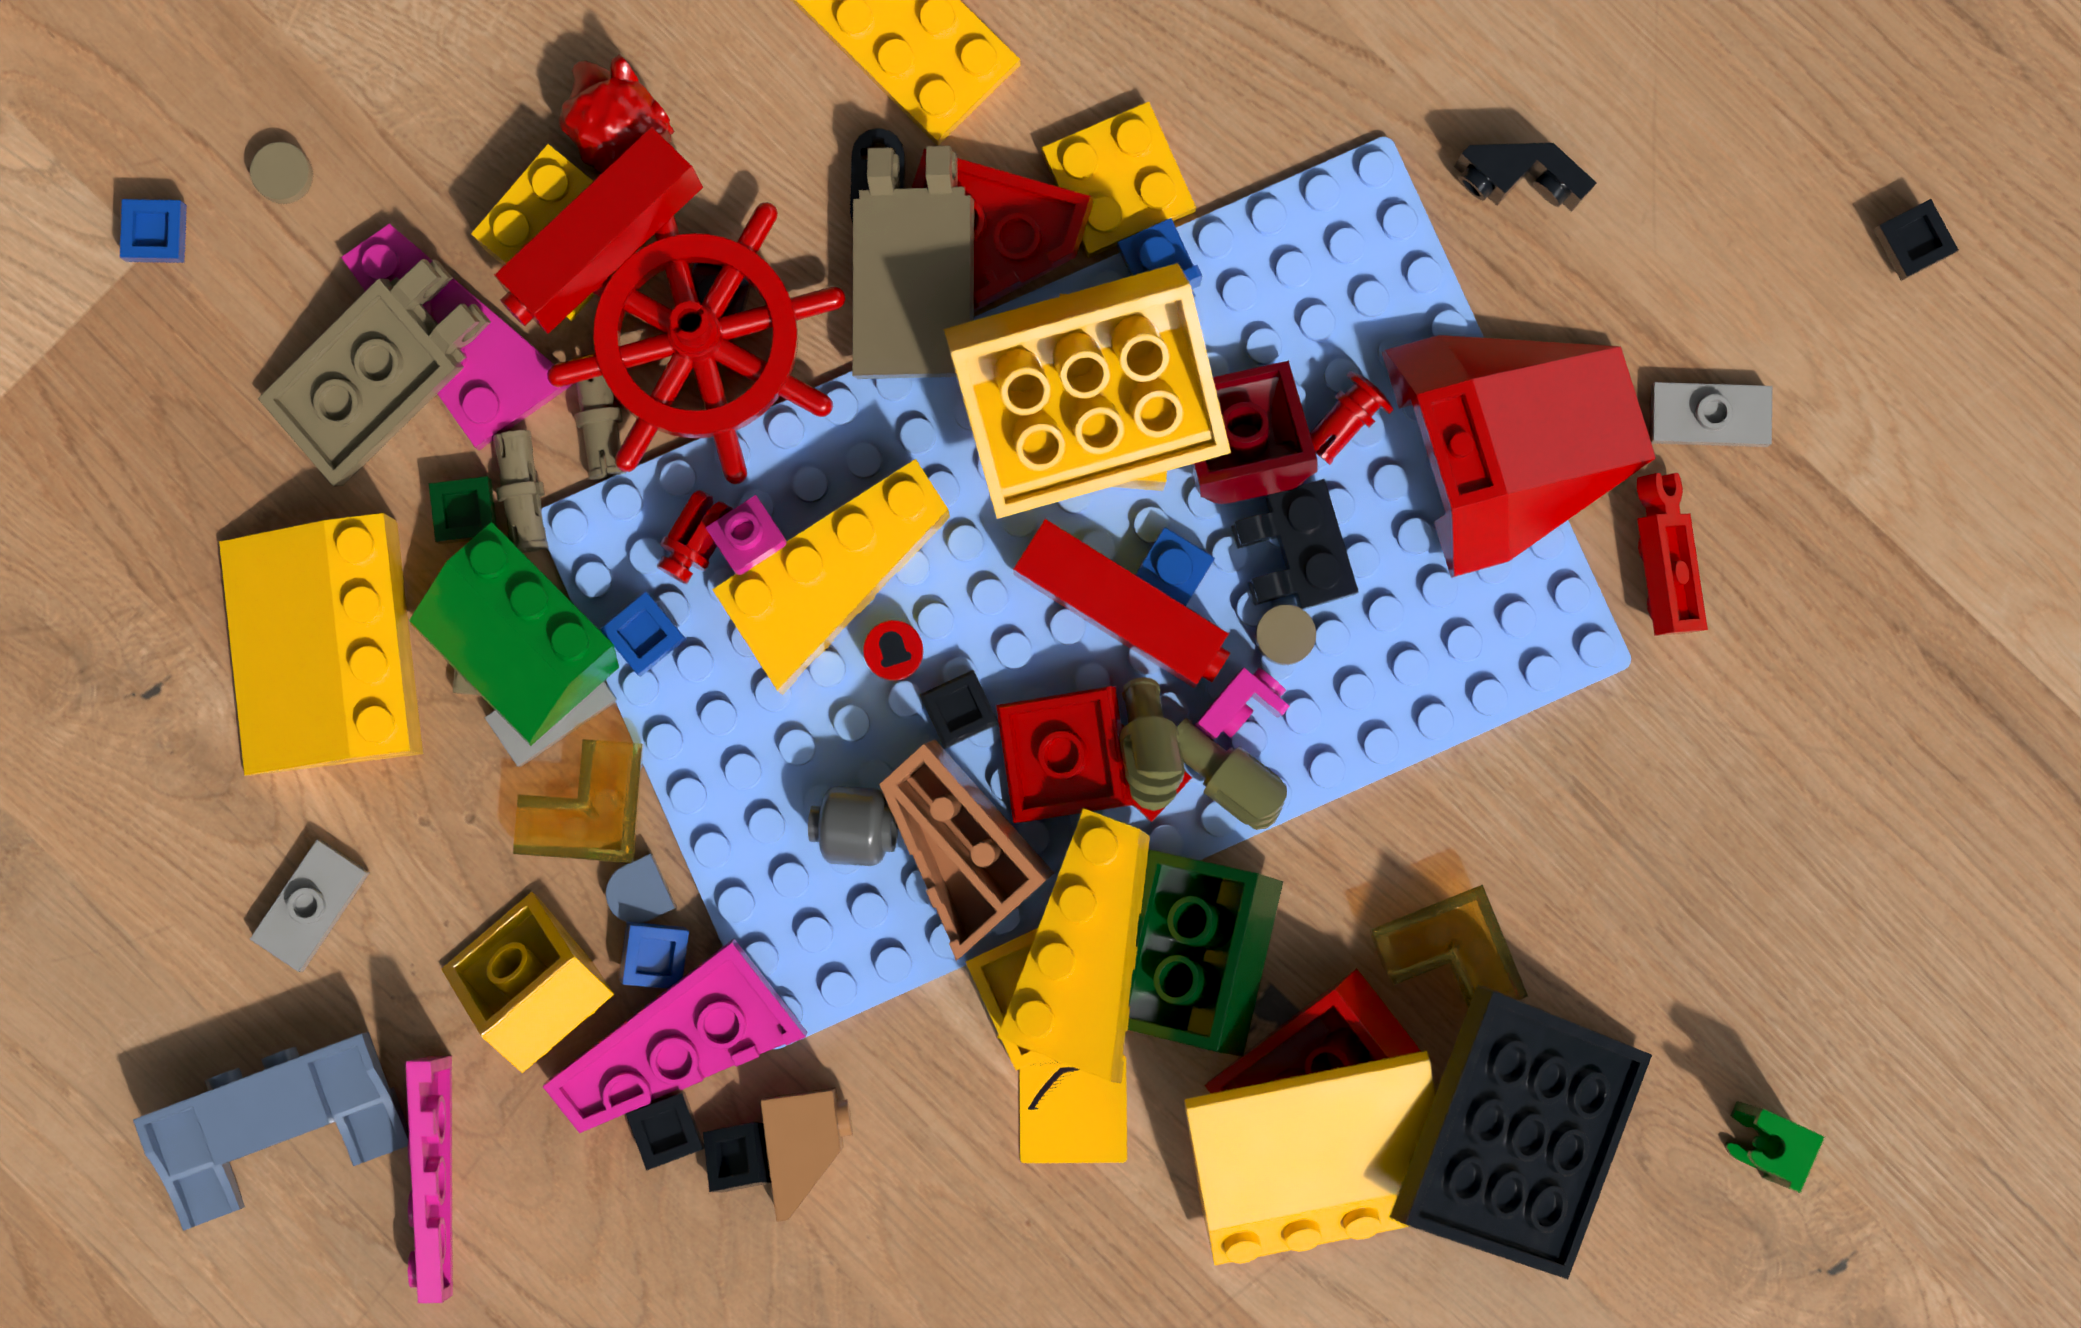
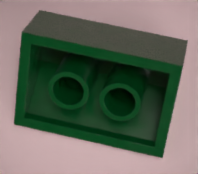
[1128,849,1283,1057]

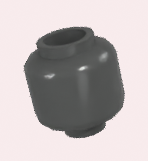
[808,786,898,866]

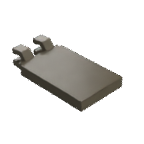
[852,146,974,379]
[258,259,491,487]

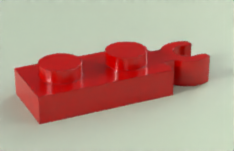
[1637,473,1708,636]

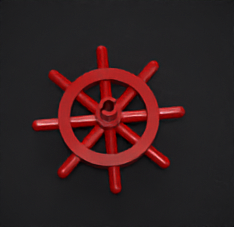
[547,202,846,484]

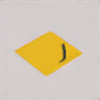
[1019,1055,1127,1163]

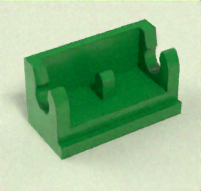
[1725,1101,1825,1193]

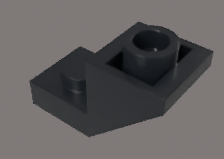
[1454,143,1597,212]

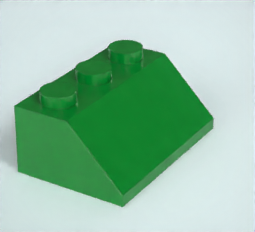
[409,522,619,746]

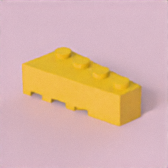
[712,459,950,695]
[997,808,1150,1083]

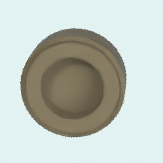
[250,142,313,204]
[1255,605,1316,666]

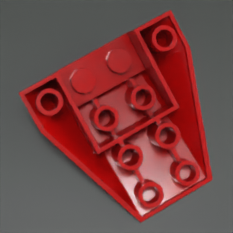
[1382,335,1656,578]

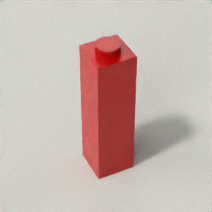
[494,127,703,334]
[1013,519,1231,688]

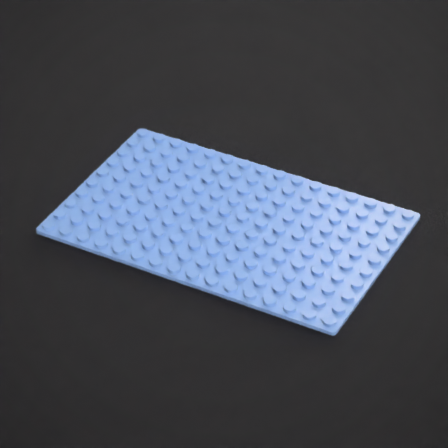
[541,137,1631,1049]

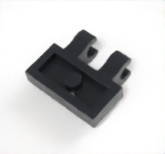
[1231,479,1359,610]

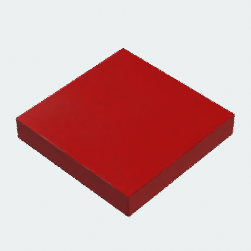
[996,686,1133,823]

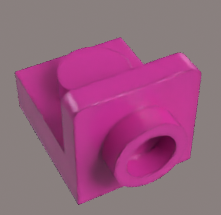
[706,495,786,575]
[1194,668,1290,740]

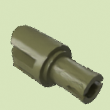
[1119,677,1185,811]
[1177,718,1287,830]

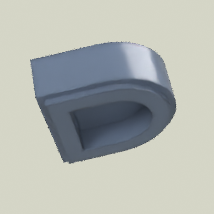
[606,854,677,923]

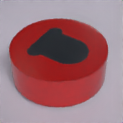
[863,620,924,681]

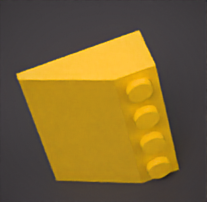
[943,263,1231,519]
[219,513,423,776]
[1184,1051,1435,1266]

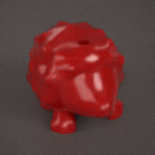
[559,54,674,174]

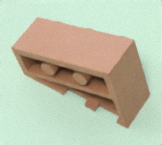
[879,739,1054,961]

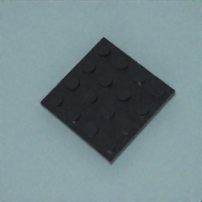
[1389,985,1652,1280]

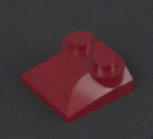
[1192,361,1318,504]

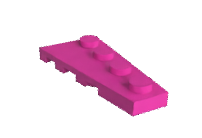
[341,224,575,450]
[542,939,807,1133]

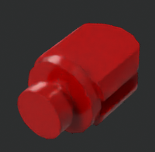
[657,490,733,585]

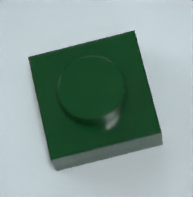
[429,476,497,545]

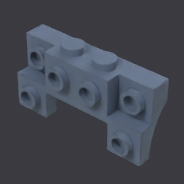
[133,1032,409,1231]

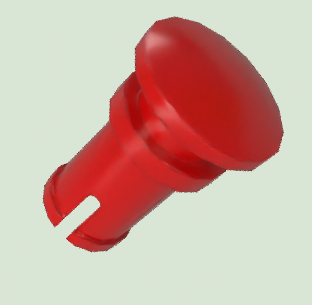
[1310,371,1394,465]

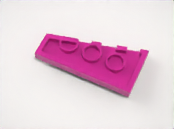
[406,1056,453,1303]

